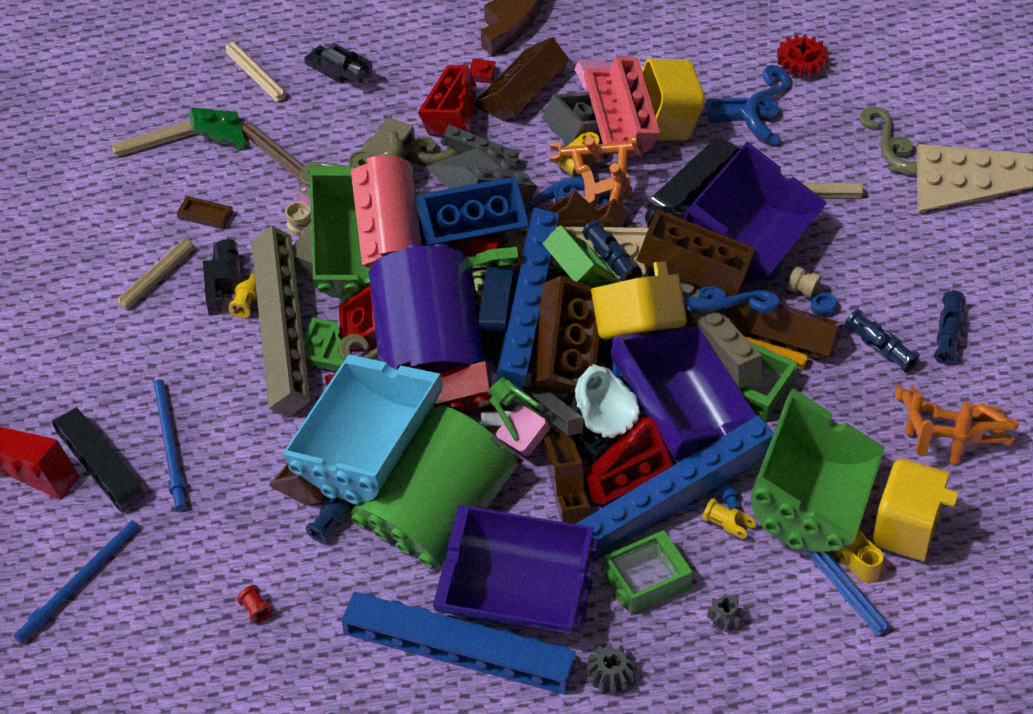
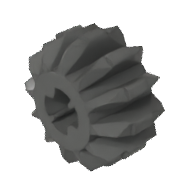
[586,643,637,695]

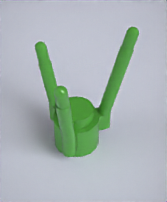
[489,377,549,440]

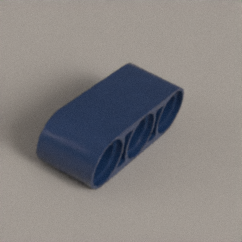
[479,266,514,332]

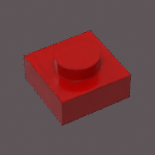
[470,58,496,84]

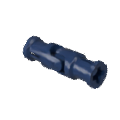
[582,220,642,282]
[934,290,966,365]
[844,309,920,373]
[306,497,356,543]

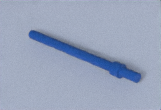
[154,379,186,511]
[13,520,140,644]

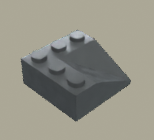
[428,147,537,212]

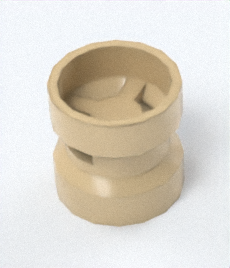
[285,202,311,236]
[787,266,822,299]

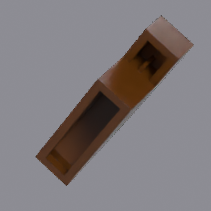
[481,0,543,57]
[528,190,628,228]
[542,423,590,524]

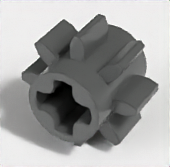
[707,594,744,632]

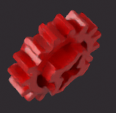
[776,34,829,78]

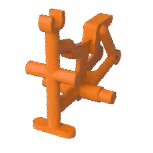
[549,135,644,207]
[894,384,1019,464]

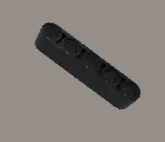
[648,136,740,209]
[52,407,145,511]

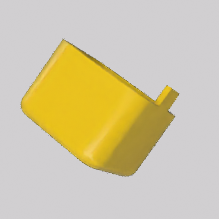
[642,58,705,141]
[591,262,687,340]
[872,458,958,562]

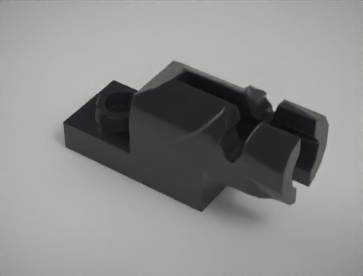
[304,42,373,84]
[203,239,241,316]

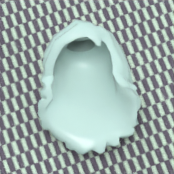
[575,365,640,438]

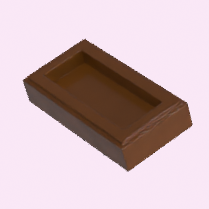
[177,196,233,230]

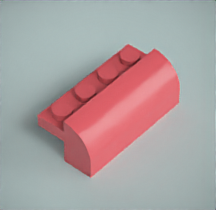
[584,56,660,157]
[351,155,422,268]

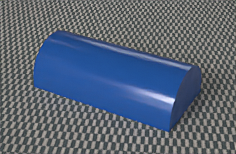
[416,177,529,246]

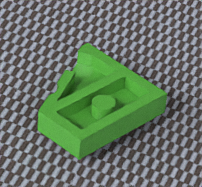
[469,247,518,268]
[303,317,344,372]

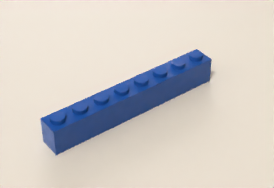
[495,207,559,390]
[576,415,774,563]
[342,591,576,695]

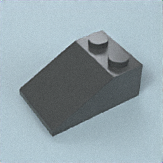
[542,92,602,146]

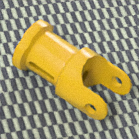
[228,273,257,319]
[702,498,756,539]

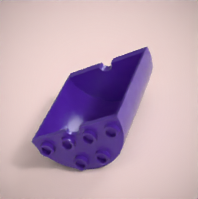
[684,142,827,283]
[369,244,485,373]
[611,326,757,463]
[433,505,598,635]

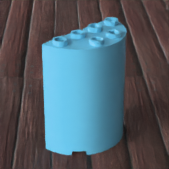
[283,354,443,504]

